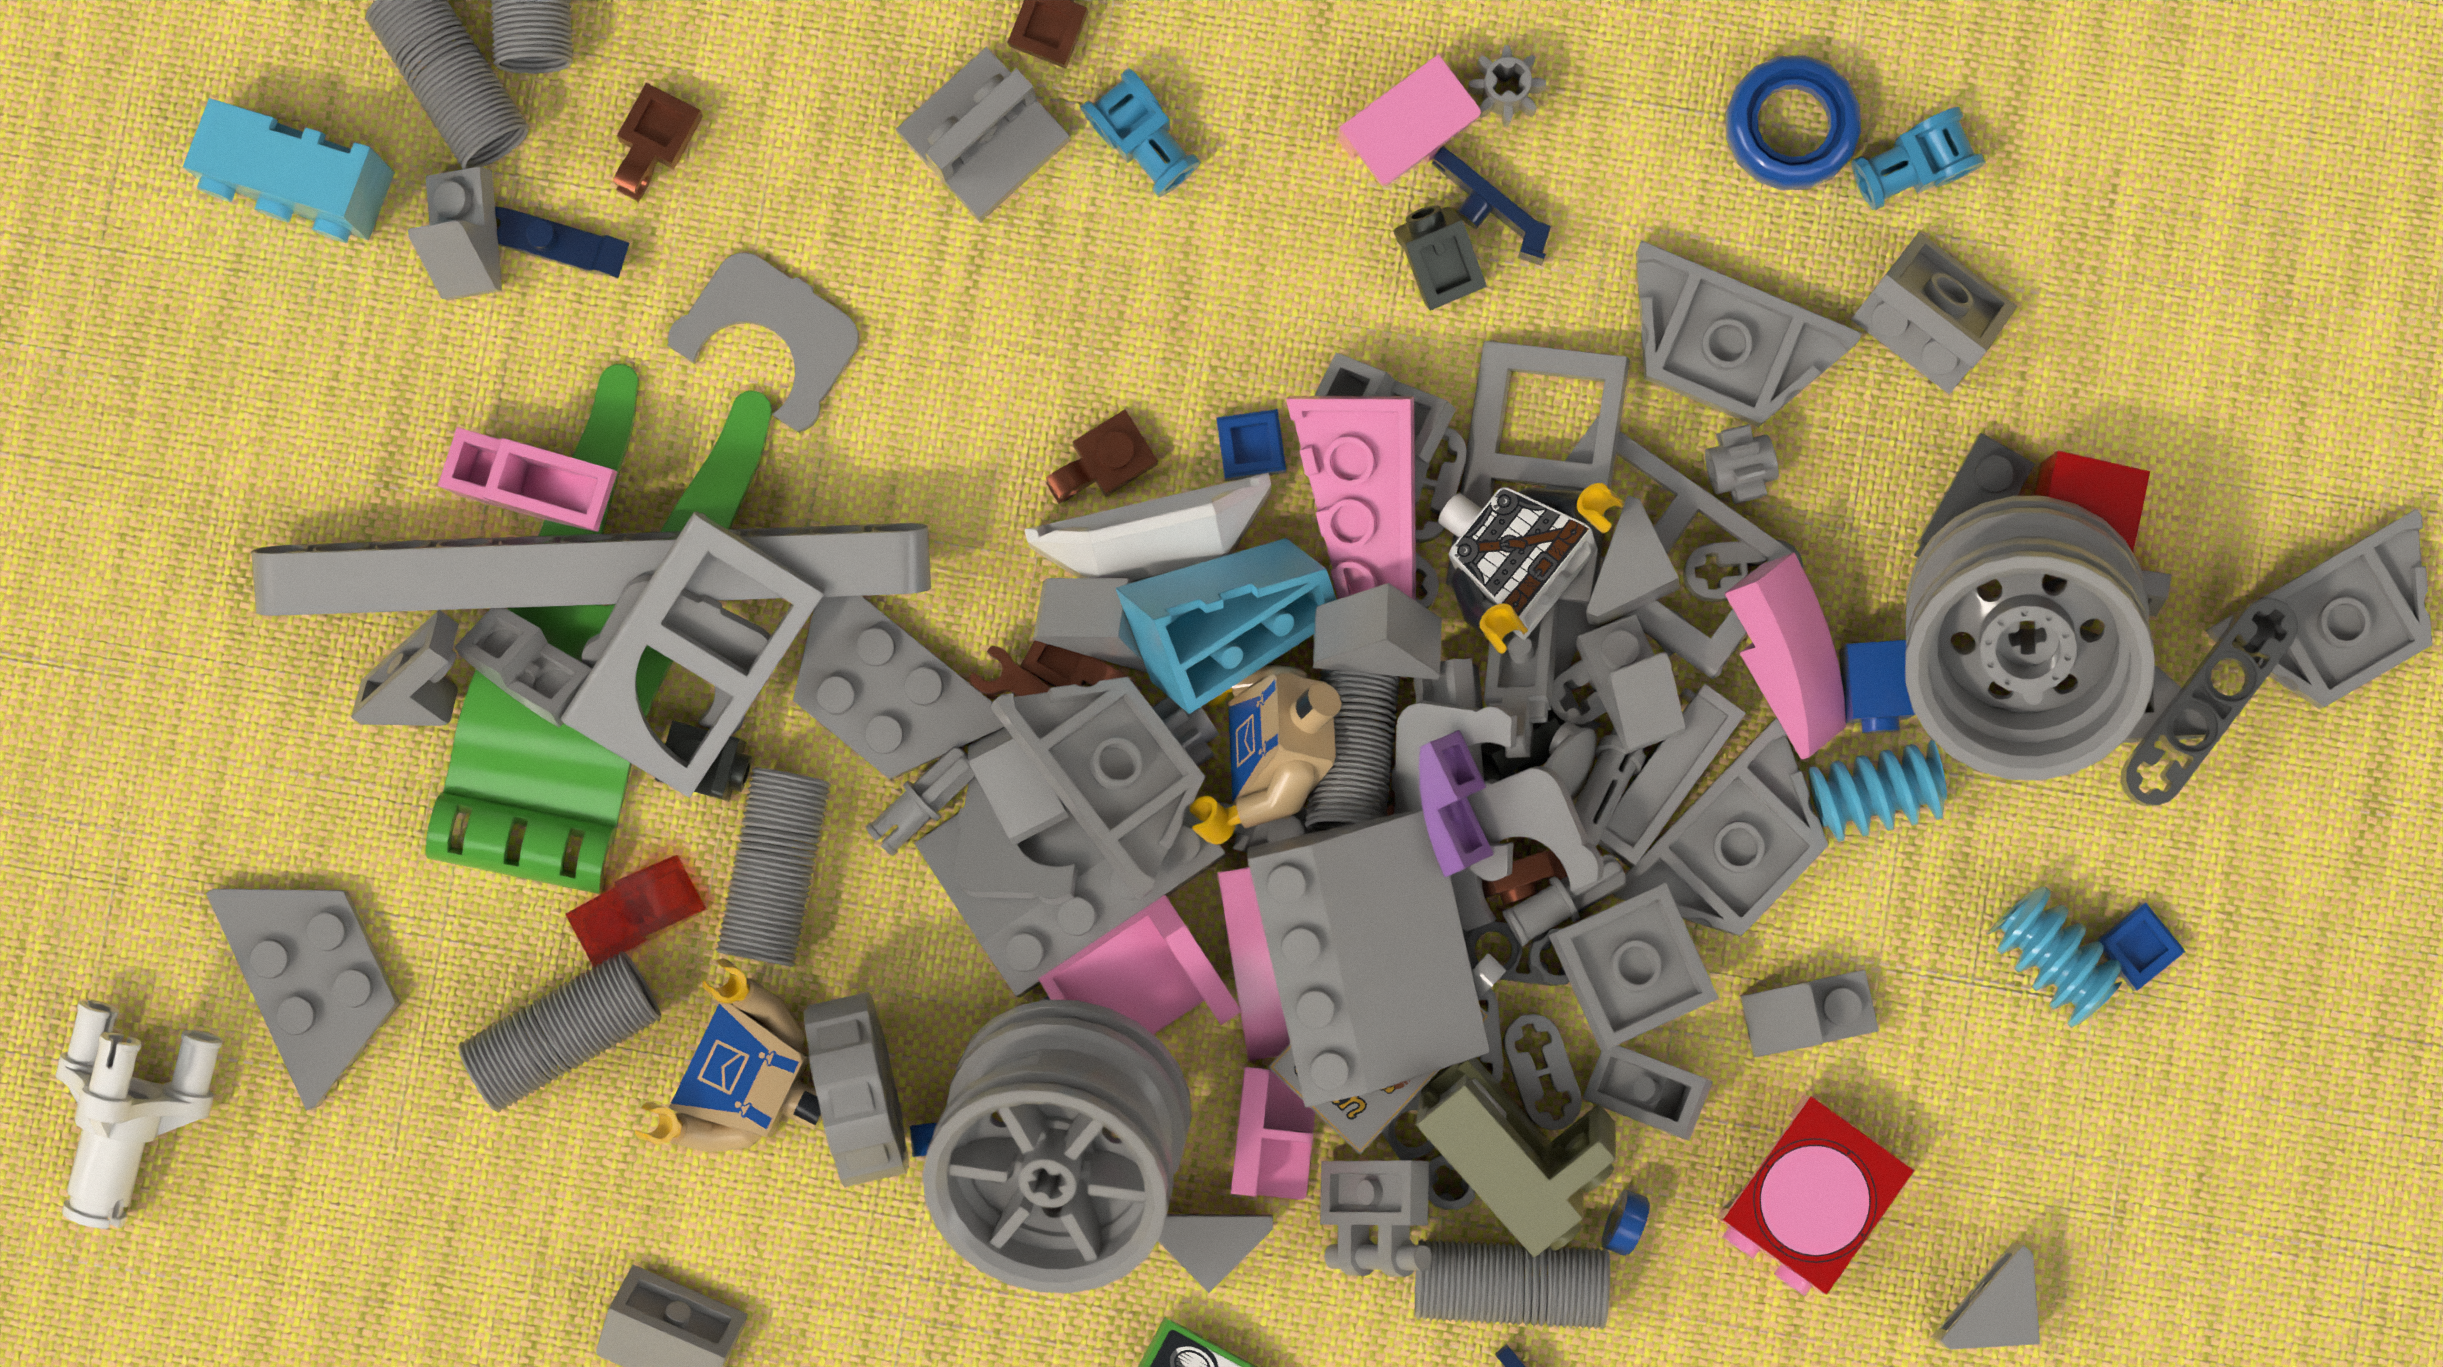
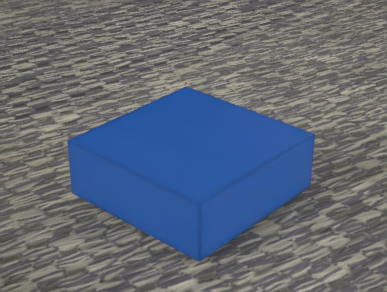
[1216,409,1286,481]
[2095,903,2186,991]

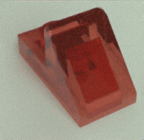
[565,855,708,967]

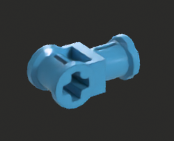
[1080,68,1201,197]
[1851,107,1986,210]

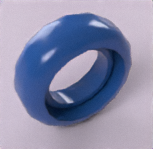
[1725,55,1861,191]

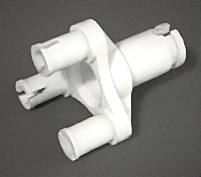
[55,1000,223,1229]

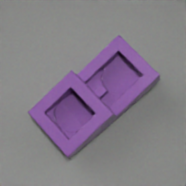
[1419,730,1494,877]

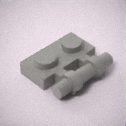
[1320,1160,1432,1277]

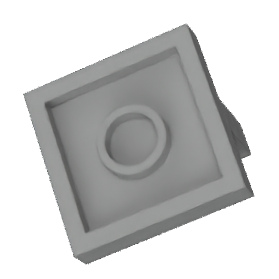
[896,47,1071,223]
[1851,232,2017,395]
[1549,883,1719,1051]

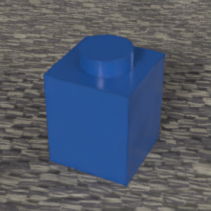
[1839,640,1916,734]

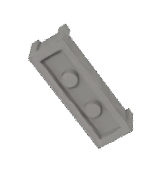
[1598,684,1746,868]

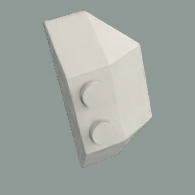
[1024,473,1271,583]

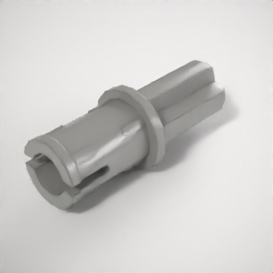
[865,747,976,856]
[1503,854,1627,946]

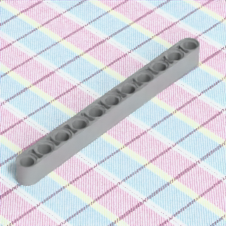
[251,523,931,616]

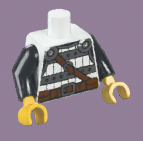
[1438,483,1624,654]

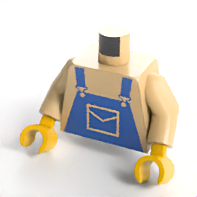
[1189,664,1341,845]
[635,958,822,1153]

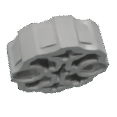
[804,992,909,1187]

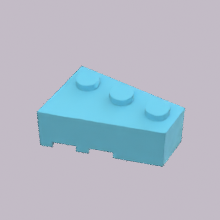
[183,98,395,243]
[1115,538,1337,714]

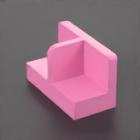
[1338,54,1481,186]
[1231,1067,1315,1200]

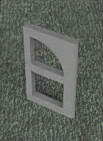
[1446,340,1630,604]
[1545,416,1801,679]
[561,511,824,798]

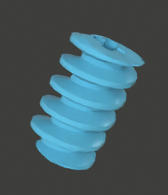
[1809,740,1947,842]
[1987,886,2122,1028]

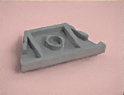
[1636,240,1862,427]
[2206,509,2432,709]
[793,596,1005,780]
[990,677,1205,901]
[1612,718,1828,937]
[206,889,400,1110]

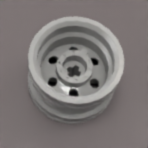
[1905,496,2155,780]
[922,1000,1192,1293]

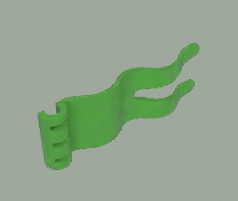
[426,364,772,894]

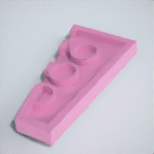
[1286,396,1416,601]

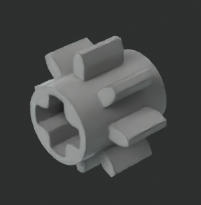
[1468,45,1546,127]
[1705,424,1779,504]
[1152,696,1220,767]

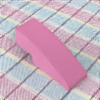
[437,427,618,532]
[1724,553,1846,760]
[1218,867,1290,1061]

